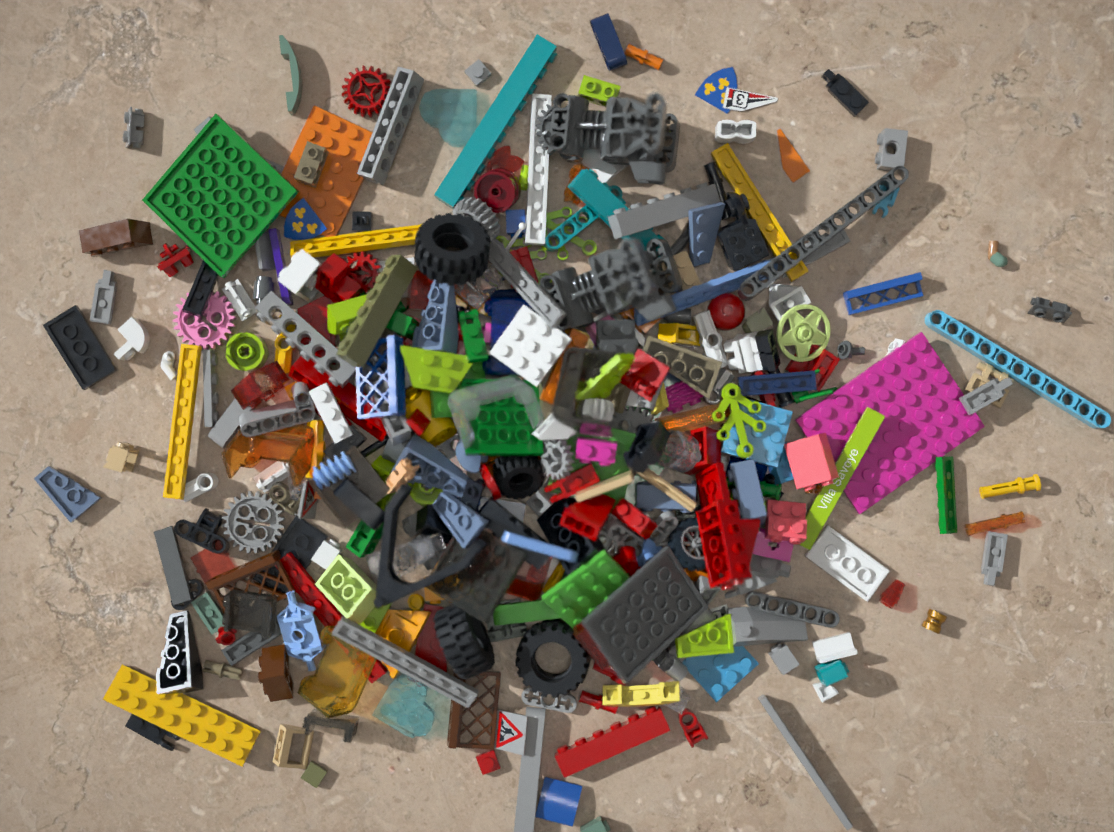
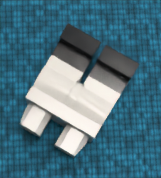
[723,329,781,374]

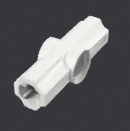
[693,310,728,368]

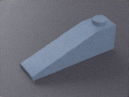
[412,280,459,354]

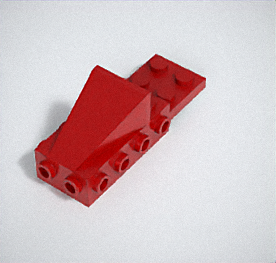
[695,463,761,590]

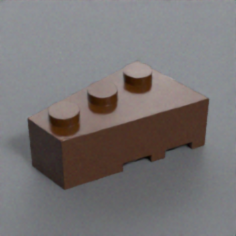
[79,219,153,257]

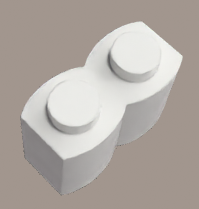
[715,120,756,144]

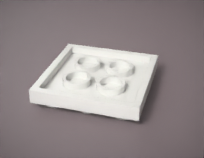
[489,305,572,387]

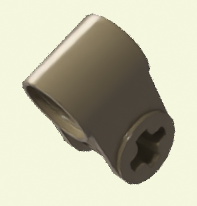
[269,482,301,516]

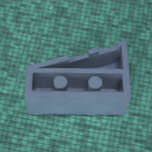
[727,459,767,525]
[637,480,697,513]

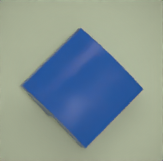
[535,777,582,827]

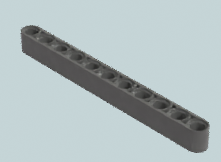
[738,166,909,301]

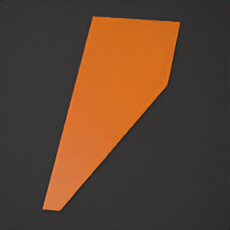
[777,129,810,183]

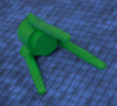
[792,369,837,404]

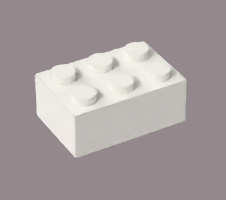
[278,249,321,303]

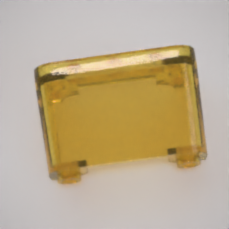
[297,626,376,718]

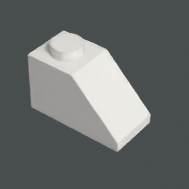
[532,405,581,440]

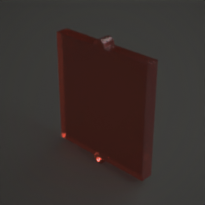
[190,541,235,583]

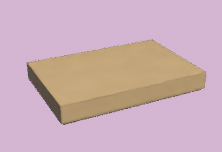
[575,470,634,502]

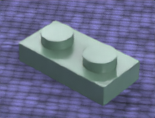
[191,591,229,634]

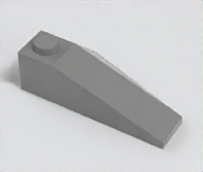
[727,607,808,647]

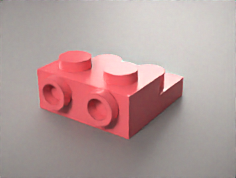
[765,499,807,545]

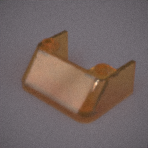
[221,425,315,487]

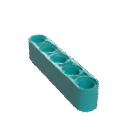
[544,185,623,252]

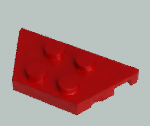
[297,295,337,365]

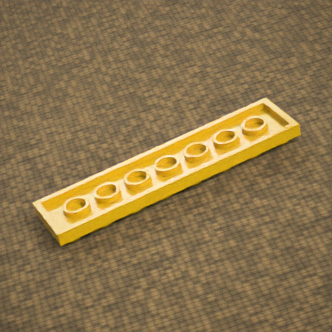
[103,664,261,767]

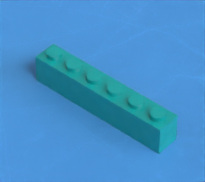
[567,169,664,257]

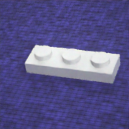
[309,383,353,444]

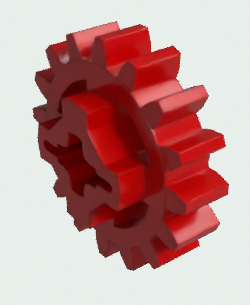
[347,252,382,293]

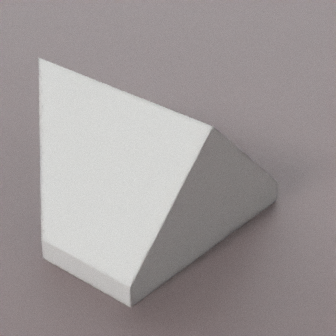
[769,283,811,322]

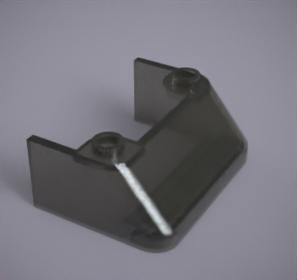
[552,347,622,438]

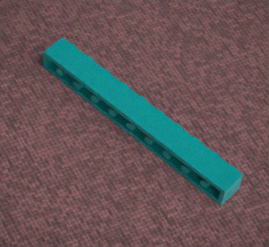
[434,34,558,210]

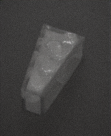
[365,532,446,585]

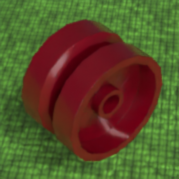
[474,168,521,213]

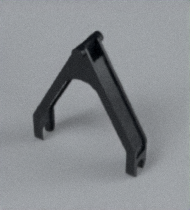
[374,483,486,608]

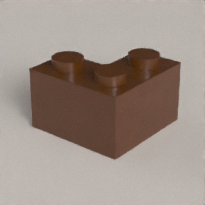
[258,644,294,702]

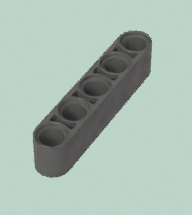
[745,591,840,628]

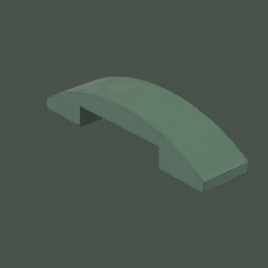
[279,35,302,115]

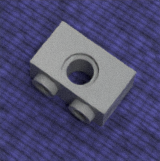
[875,128,908,171]

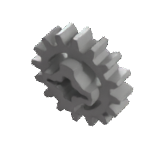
[540,439,575,480]

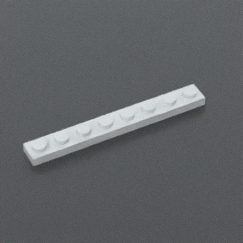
[525,93,552,246]

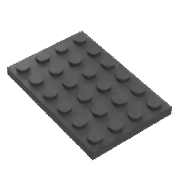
[581,546,709,684]

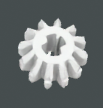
[581,398,614,422]

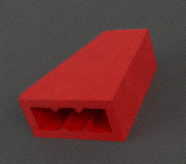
[559,494,616,541]

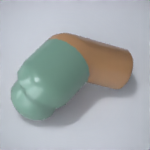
[988,241,1008,267]

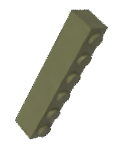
[336,255,418,367]

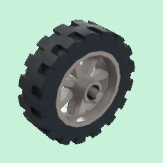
[668,518,706,571]

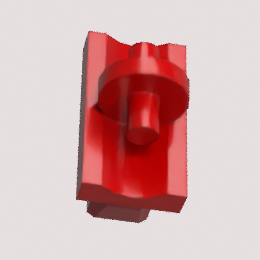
[157,243,194,277]

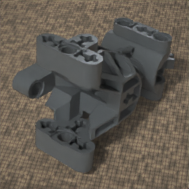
[535,93,680,184]
[540,239,683,332]

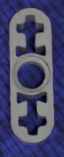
[522,686,577,713]

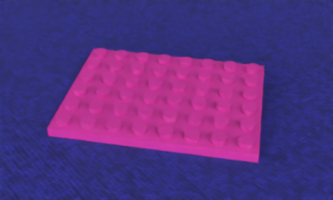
[795,332,985,514]

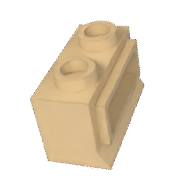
[103,442,140,473]

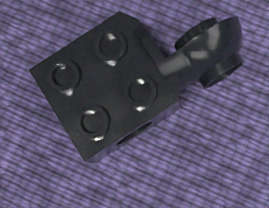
[717,192,769,271]

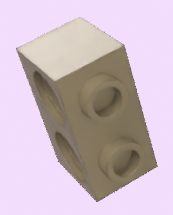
[294,141,329,188]

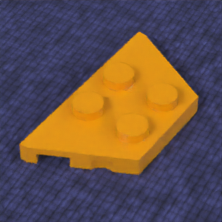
[375,609,431,679]

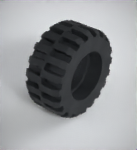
[415,213,490,286]
[434,600,495,679]
[515,619,591,698]

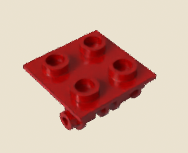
[620,348,670,402]

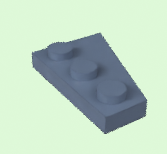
[688,202,725,267]
[34,466,102,523]
[432,491,488,549]

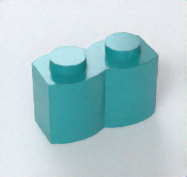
[814,659,849,687]

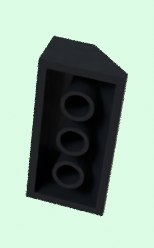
[537,497,608,576]

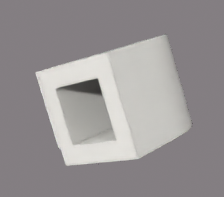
[114,317,150,361]

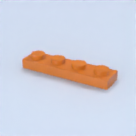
[539,329,589,407]

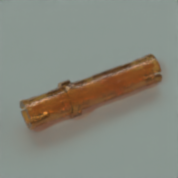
[965,511,1025,536]

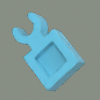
[872,185,899,218]

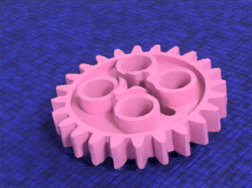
[172,291,237,350]

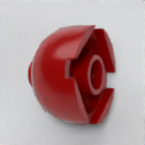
[707,293,745,331]

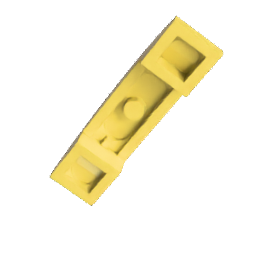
[603,681,680,707]

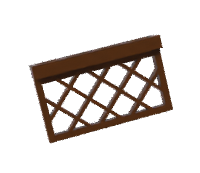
[205,550,297,622]
[447,671,501,750]

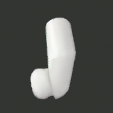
[161,351,178,381]

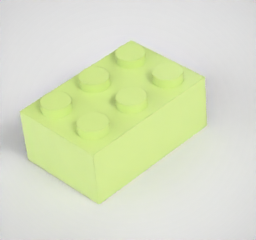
[315,554,377,624]

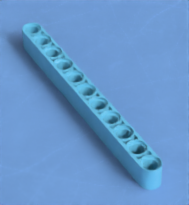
[924,310,1111,429]

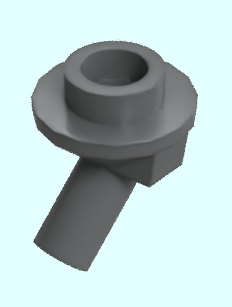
[837,340,865,360]

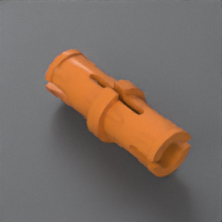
[624,43,664,71]

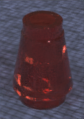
[879,579,905,609]

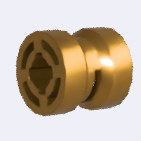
[921,609,947,634]

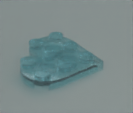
[419,89,477,147]
[372,673,435,738]

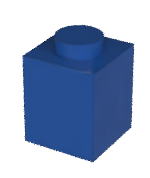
[506,209,526,238]

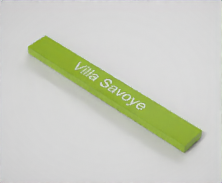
[799,406,885,550]

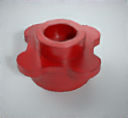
[216,626,237,645]

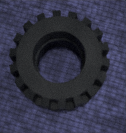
[492,456,544,500]

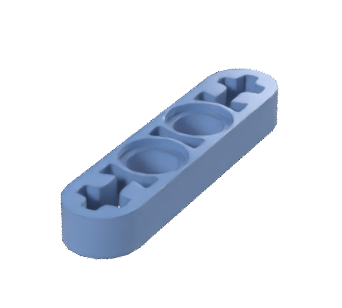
[502,531,578,562]

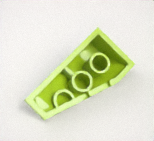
[327,295,401,335]

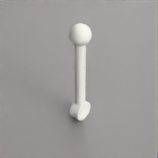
[506,222,526,252]

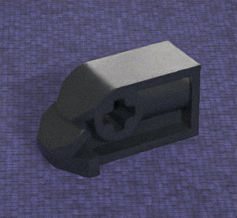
[623,422,671,473]

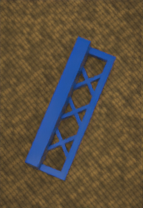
[843,272,923,315]

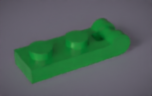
[457,309,488,364]

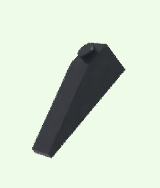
[156,610,203,694]

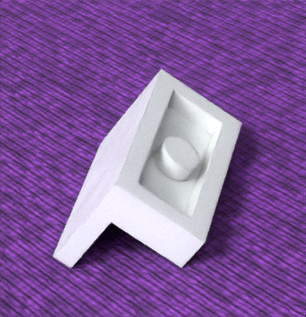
[812,632,858,663]

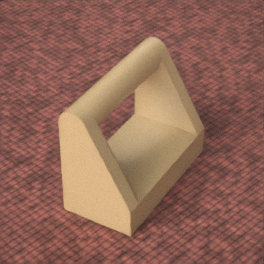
[273,724,314,769]

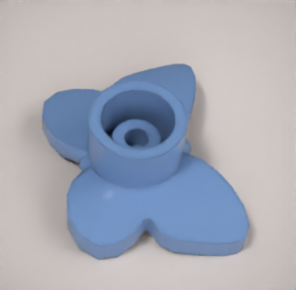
[637,538,663,567]

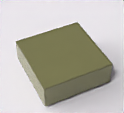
[301,761,328,788]

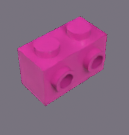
[575,436,618,466]

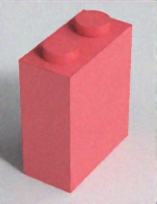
[784,433,839,491]

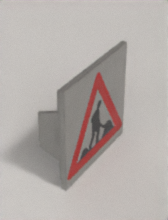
[295,480,318,519]
[494,710,528,755]

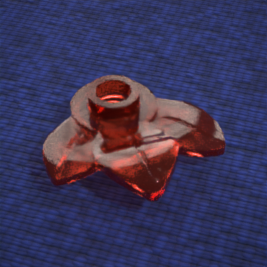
[486,146,524,174]

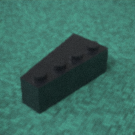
[477,496,550,570]

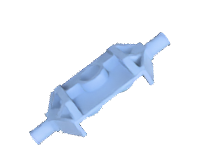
[277,591,326,672]

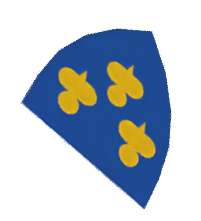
[695,67,737,114]
[284,198,327,240]

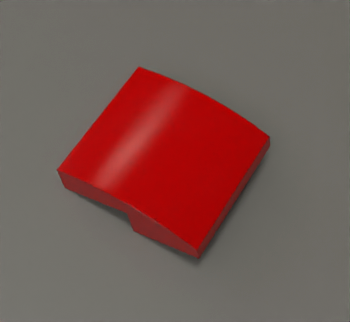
[785,344,840,392]

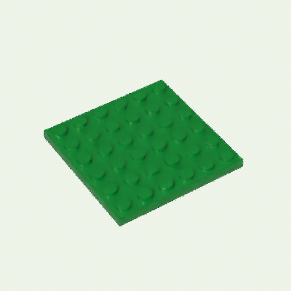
[142,113,299,278]

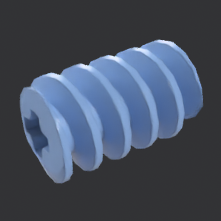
[312,451,357,490]

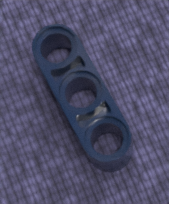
[590,13,627,72]

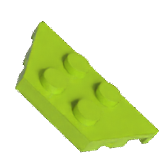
[400,345,473,394]

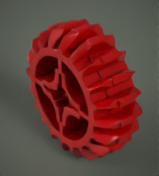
[341,65,391,118]

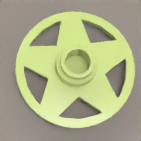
[776,304,830,362]

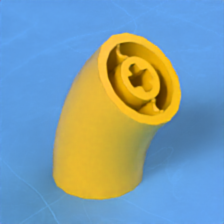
[404,386,458,447]

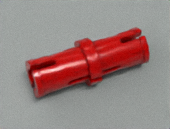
[579,690,618,714]

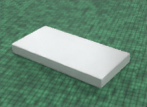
[805,525,890,602]

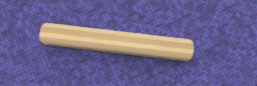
[635,468,697,512]

